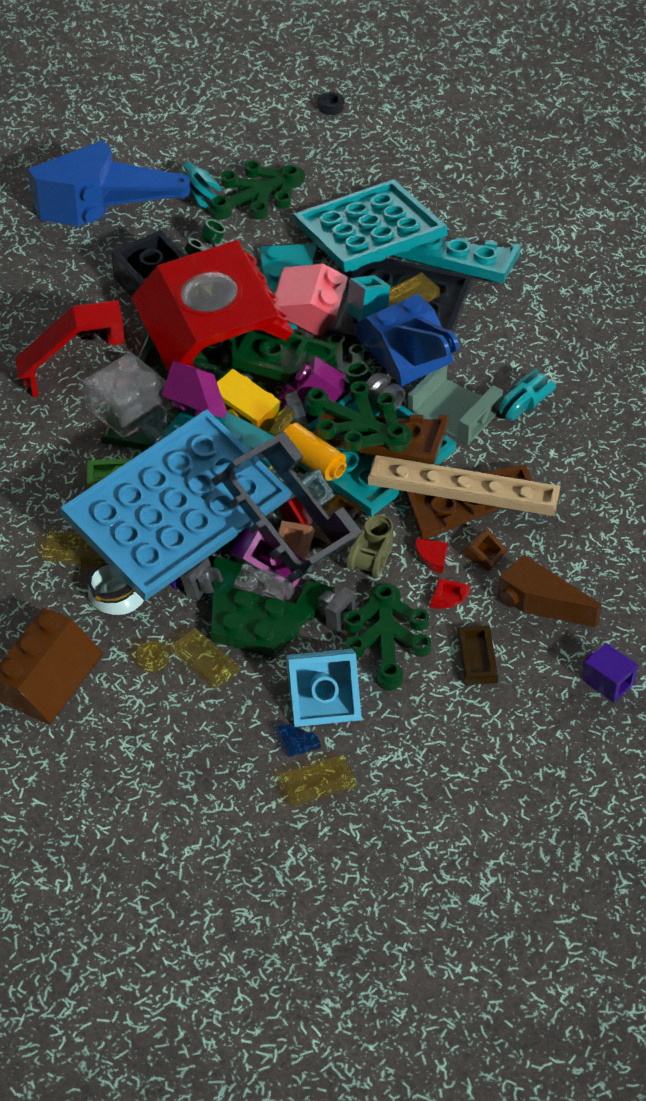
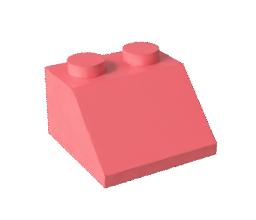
[274,264,348,336]

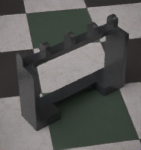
[211,432,363,583]

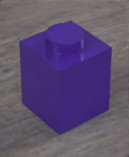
[583,643,638,703]

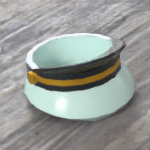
[88,563,144,615]

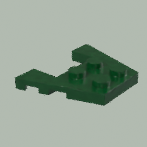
[211,557,335,658]

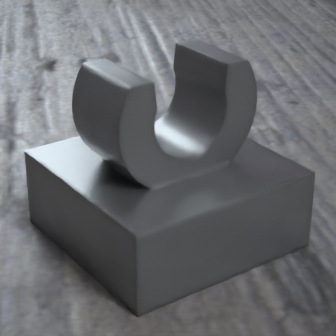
[180,557,223,601]
[318,587,356,633]

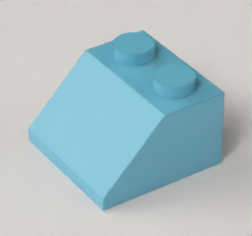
[286,649,362,727]

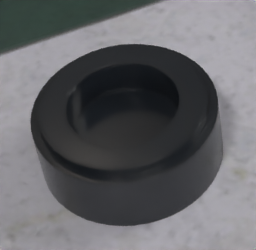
[317,92,344,115]

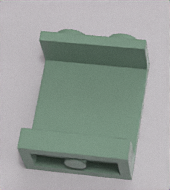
[406,365,503,445]

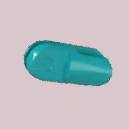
[178,161,221,208]
[498,368,556,421]

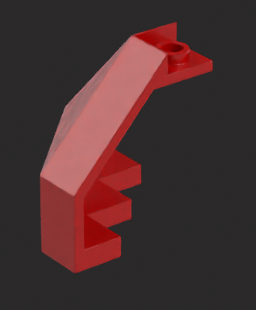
[15,300,125,397]

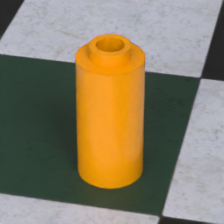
[284,423,347,481]

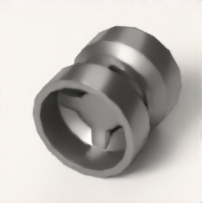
[366,373,405,411]

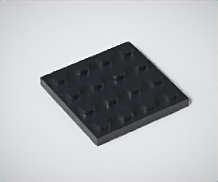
[328,258,473,344]

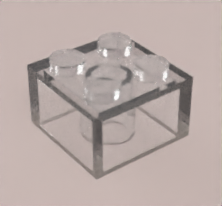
[82,351,171,439]

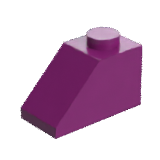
[228,528,307,590]

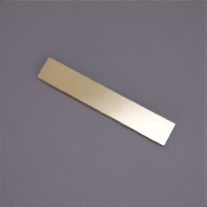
[368,455,560,516]

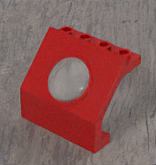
[131,240,293,372]

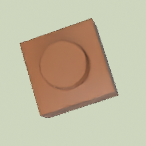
[278,521,315,560]

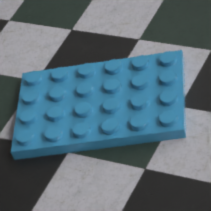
[60,409,292,601]

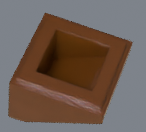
[459,527,508,571]

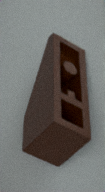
[498,555,602,627]

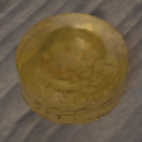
[136,641,169,672]

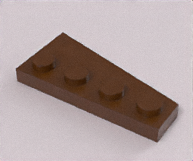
[314,413,449,465]
[405,464,533,539]

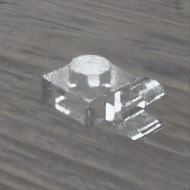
[234,564,296,601]

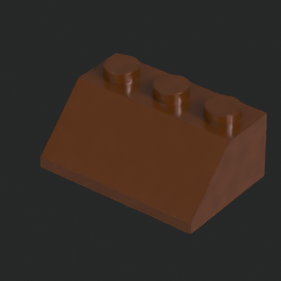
[0,607,103,725]

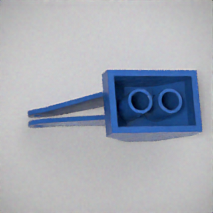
[28,140,190,226]
[355,294,460,387]

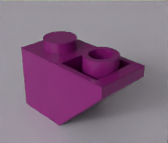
[278,356,345,417]
[161,361,227,418]

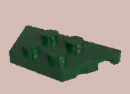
[228,330,336,383]

